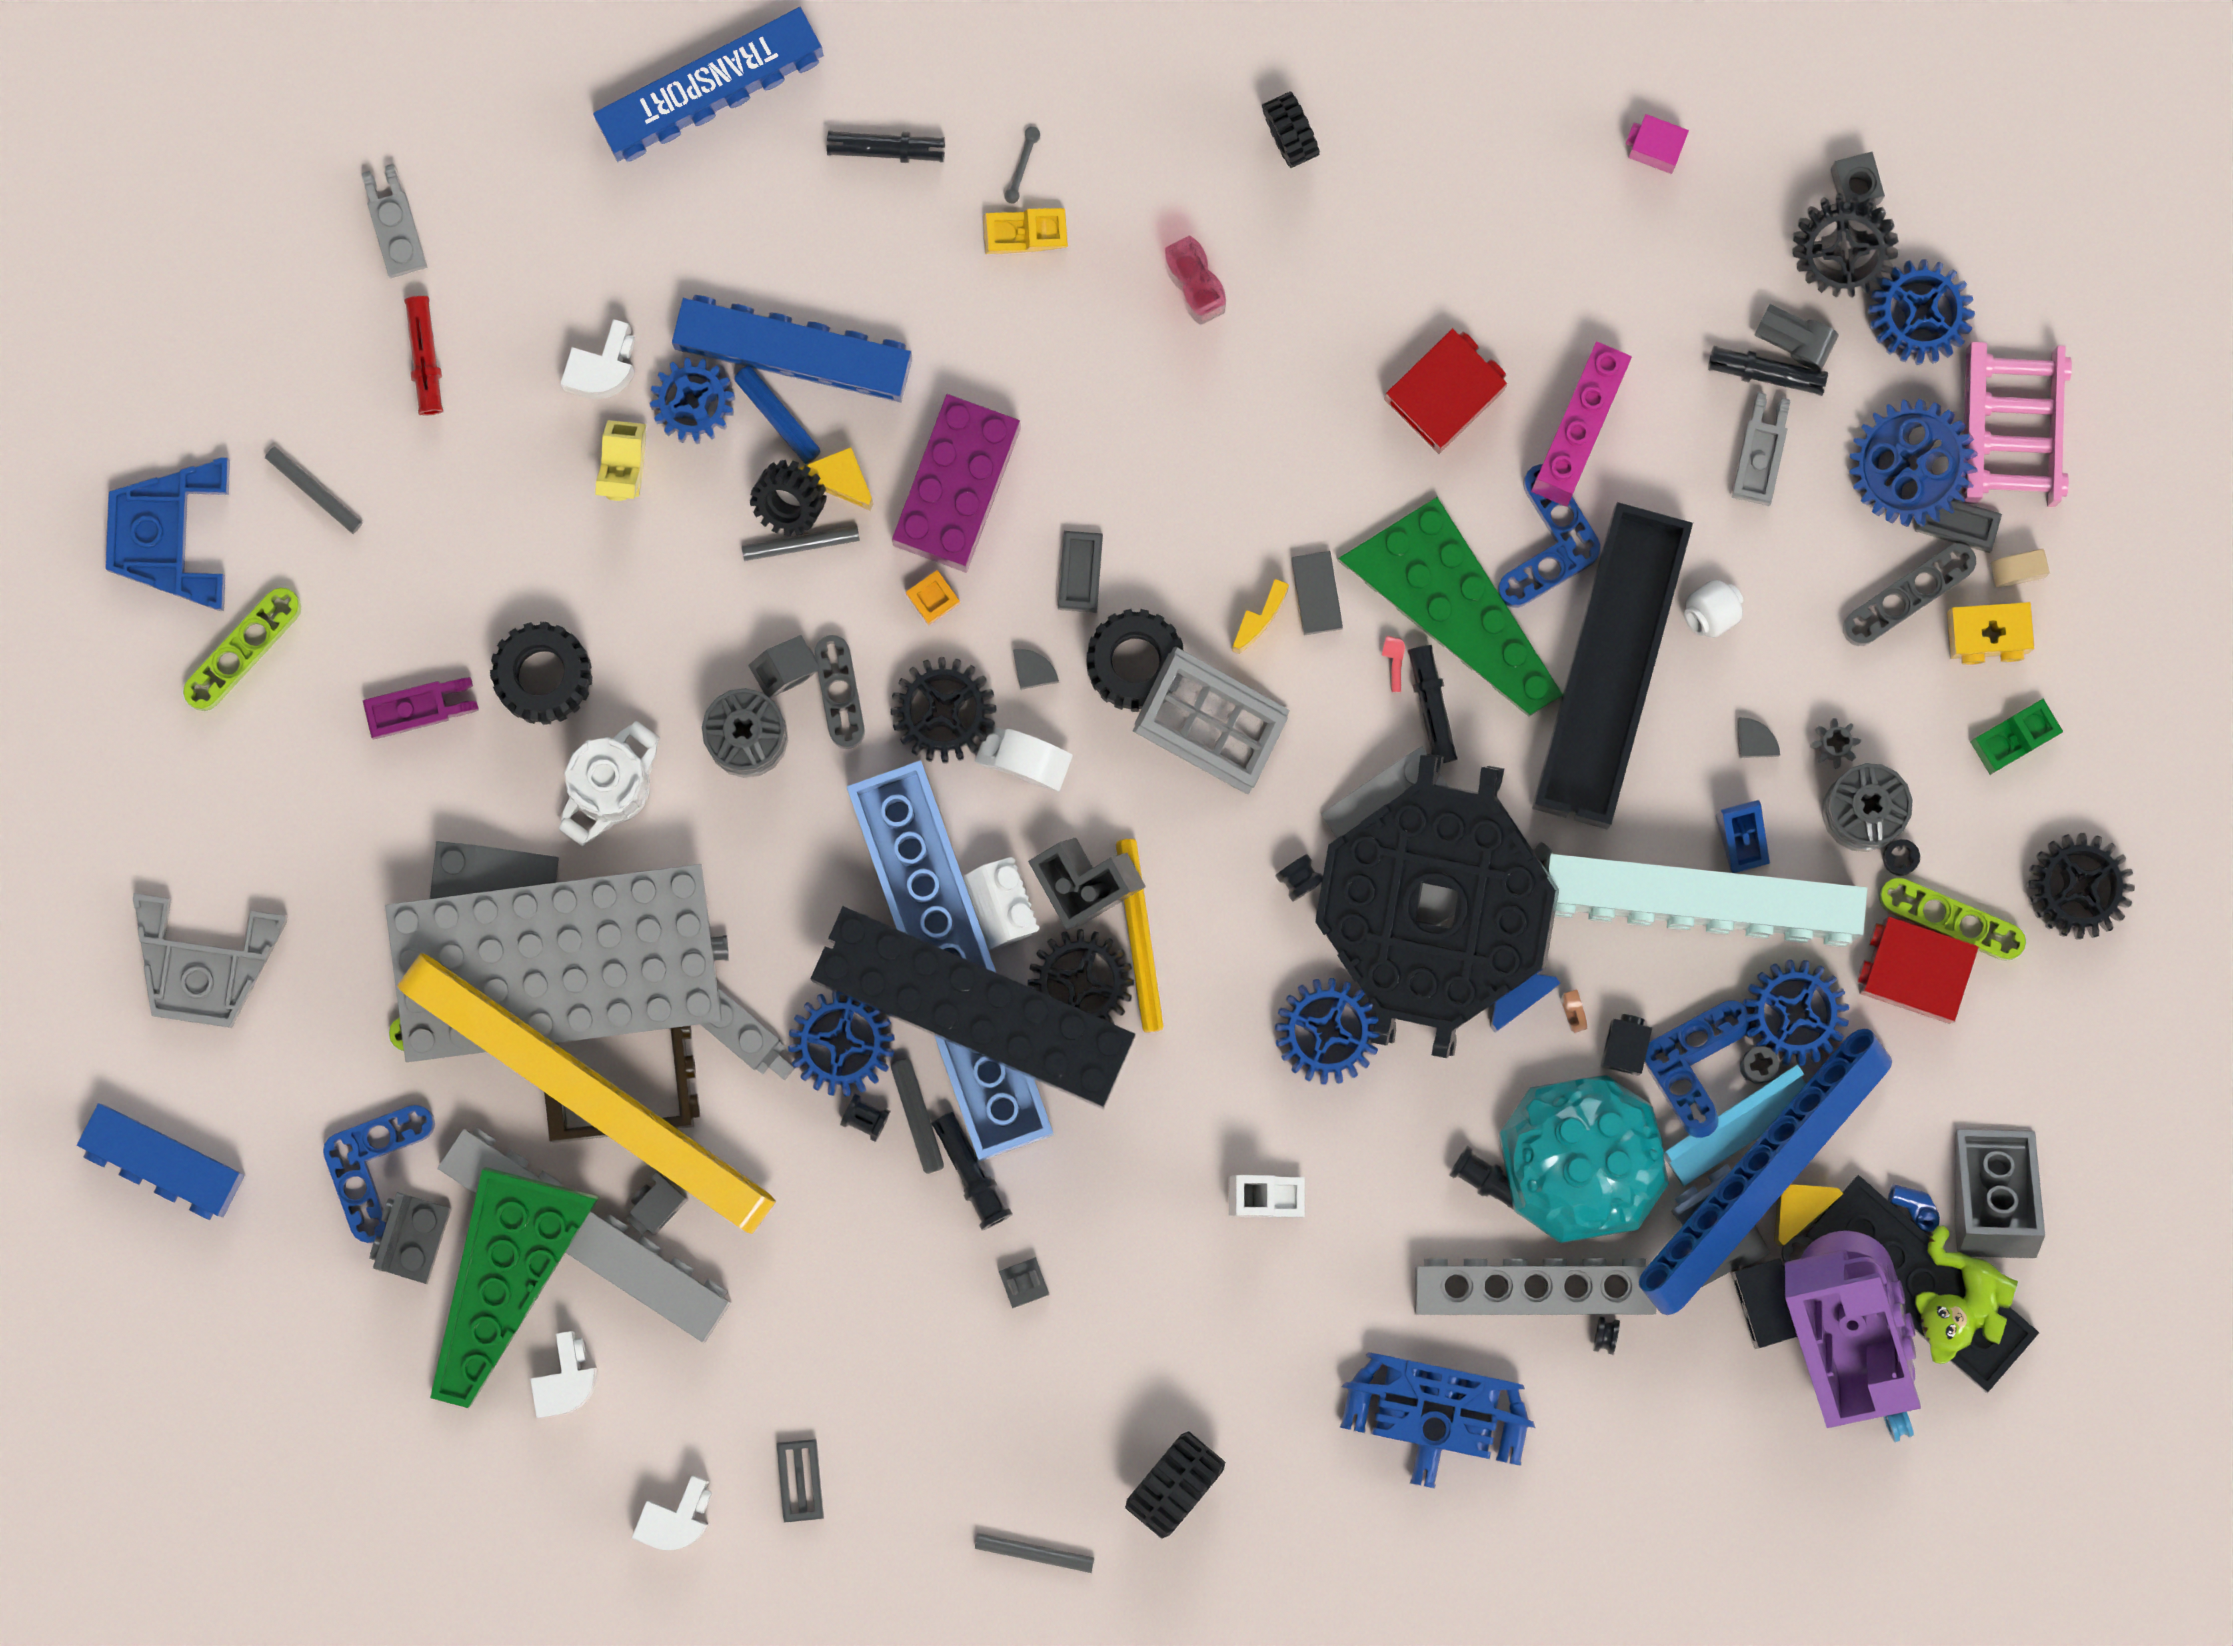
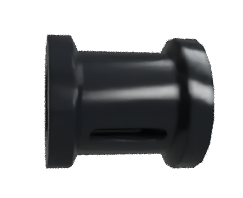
[840,1094,891,1142]

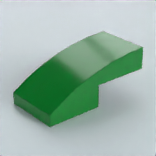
[1970,699,2063,775]

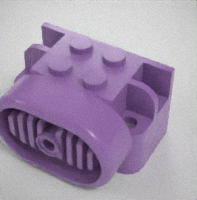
[1785,1231,1921,1428]

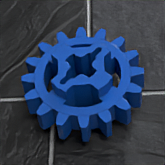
[650,358,735,444]

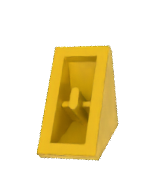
[799,447,873,511]
[1774,1184,1843,1247]

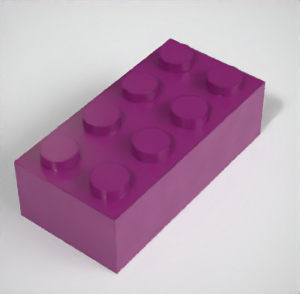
[892,394,1021,573]

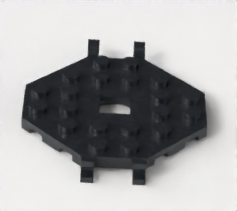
[1315,754,1559,1058]

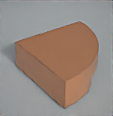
[1560,989,1587,1033]

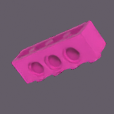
[1531,341,1632,507]

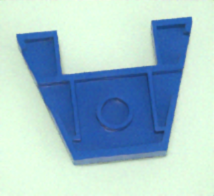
[106,457,230,611]

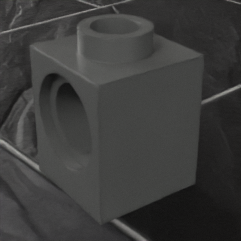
[1830,151,1885,211]
[748,635,820,698]

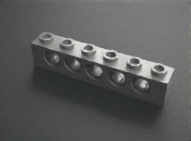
[1415,1258,1656,1315]

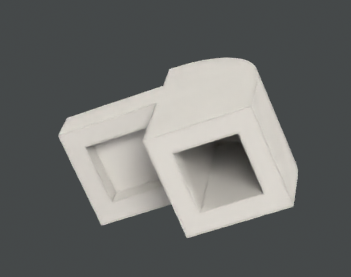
[560,319,635,399]
[975,727,1073,791]
[1229,1175,1305,1217]
[530,1331,597,1418]
[632,1475,712,1550]

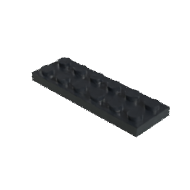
[1806,1175,2039,1393]

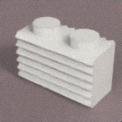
[962,857,1040,950]

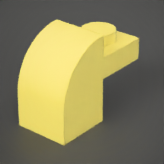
[595,420,646,501]

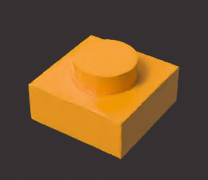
[905,570,960,626]

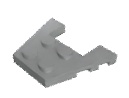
[133,893,288,1028]

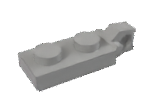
[700,989,795,1080]

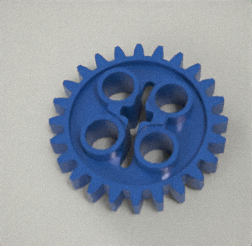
[1849,399,1978,527]

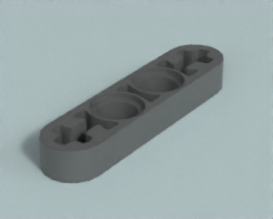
[1843,544,1976,646]

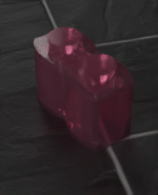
[1165,235,1226,325]

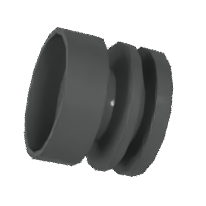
[702,688,788,778]
[1822,763,1913,852]

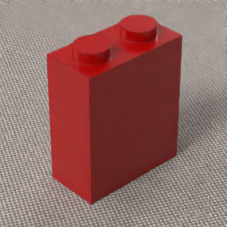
[1384,328,1508,454]
[1857,916,1979,1024]

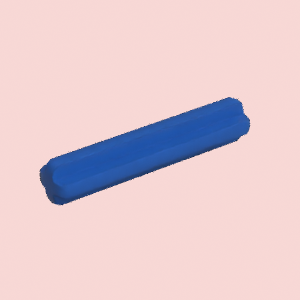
[734,366,820,464]

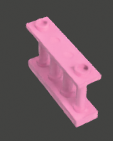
[1962,342,2072,507]

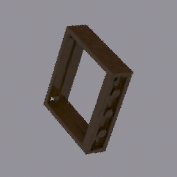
[544,1026,700,1143]

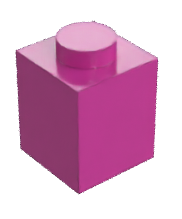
[1626,114,1689,174]

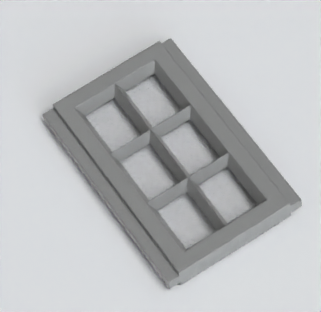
[1133,647,1290,794]

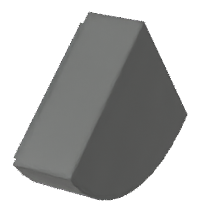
[1013,649,1059,690]
[1738,717,1780,758]

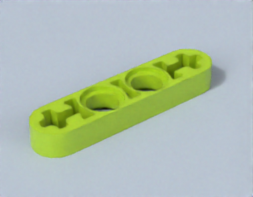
[183,587,301,711]
[1879,878,2026,961]

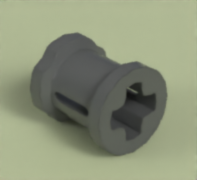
[1740,1046,1779,1084]

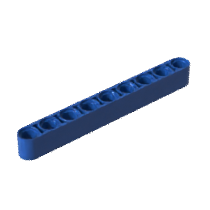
[1638,1029,1892,1315]

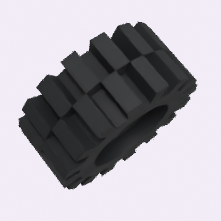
[1262,91,1320,168]
[750,460,827,536]

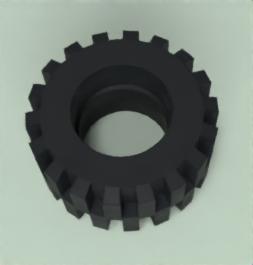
[1087,609,1184,712]
[490,621,593,725]
[1125,1431,1226,1539]

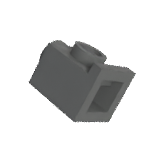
[625,1172,688,1235]

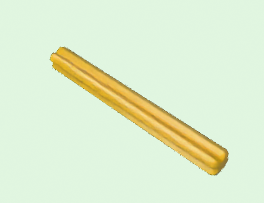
[1116,838,1164,1033]

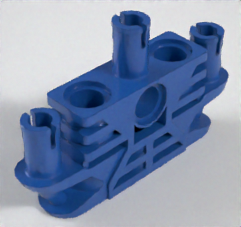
[1340,1352,1535,1489]

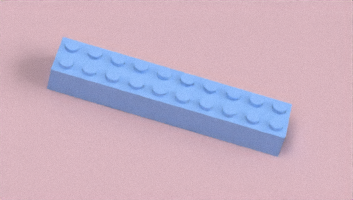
[847,760,1054,1162]

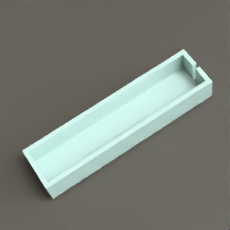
[1544,854,1868,947]

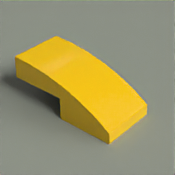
[983,208,1068,254]
[1232,579,1289,654]

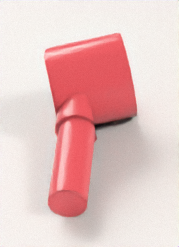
[1381,636,1405,692]

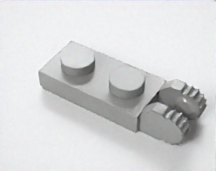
[361,164,428,279]
[1731,392,1790,506]

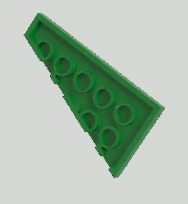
[1337,497,1563,717]
[430,1167,599,1408]

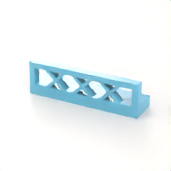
[1664,1065,1806,1187]

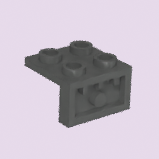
[369,1192,451,1284]

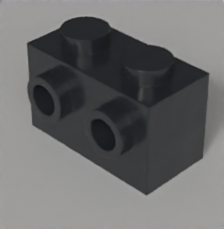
[1731,1258,1798,1349]

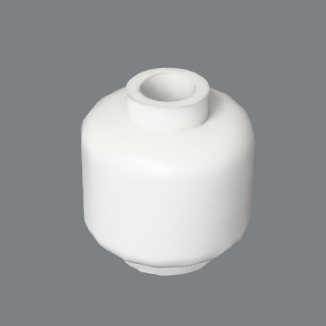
[1684,580,1743,638]

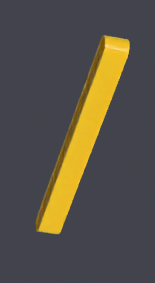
[397,953,776,1234]

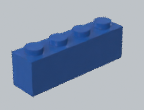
[76,1103,245,1220]

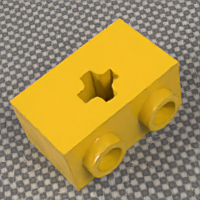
[1947,602,2035,665]

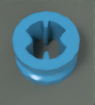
[1883,1412,1914,1442]

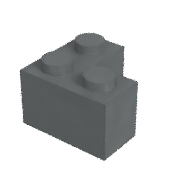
[1028,838,1146,930]

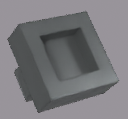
[999,1257,1050,1309]

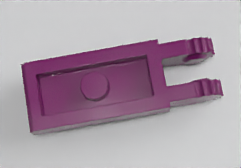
[362,677,479,740]

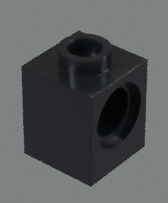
[1600,1014,1652,1076]

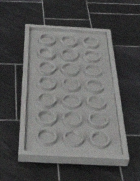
[385,864,722,1062]

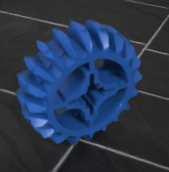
[1868,259,1975,365]
[1742,960,1849,1066]
[1274,978,1380,1085]
[788,991,895,1097]

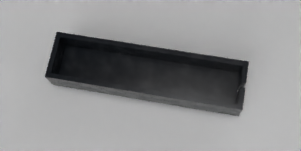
[1532,502,1693,830]
[810,906,1136,1110]

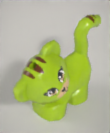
[1915,1225,2018,1364]

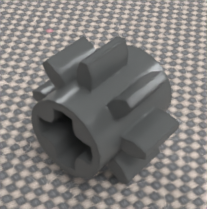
[1810,718,1861,769]

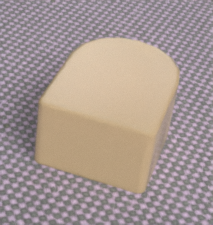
[1990,549,2050,588]

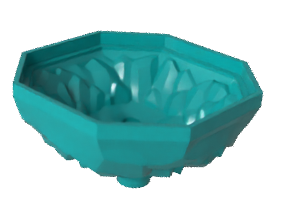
[1498,1075,1669,1243]

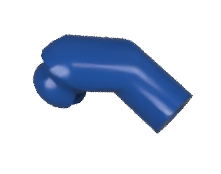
[1888,1184,1940,1232]

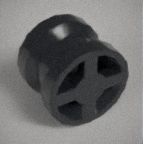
[1275,854,1323,902]

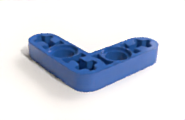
[1498,464,1601,608]
[1645,1001,1751,1138]
[323,1105,435,1243]

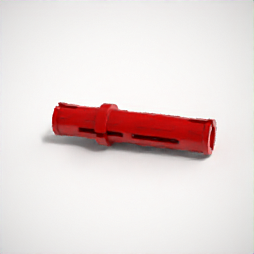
[404,296,443,416]

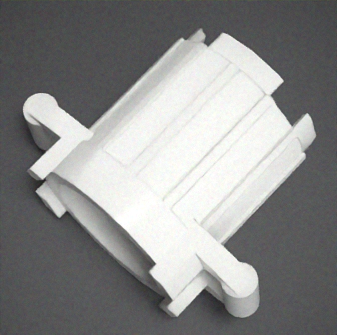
[559,721,660,846]

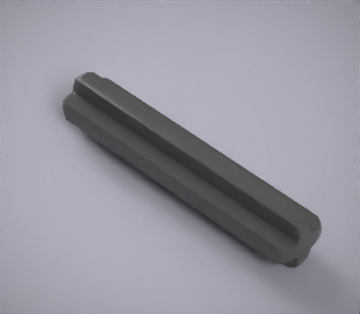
[891,1059,944,1174]

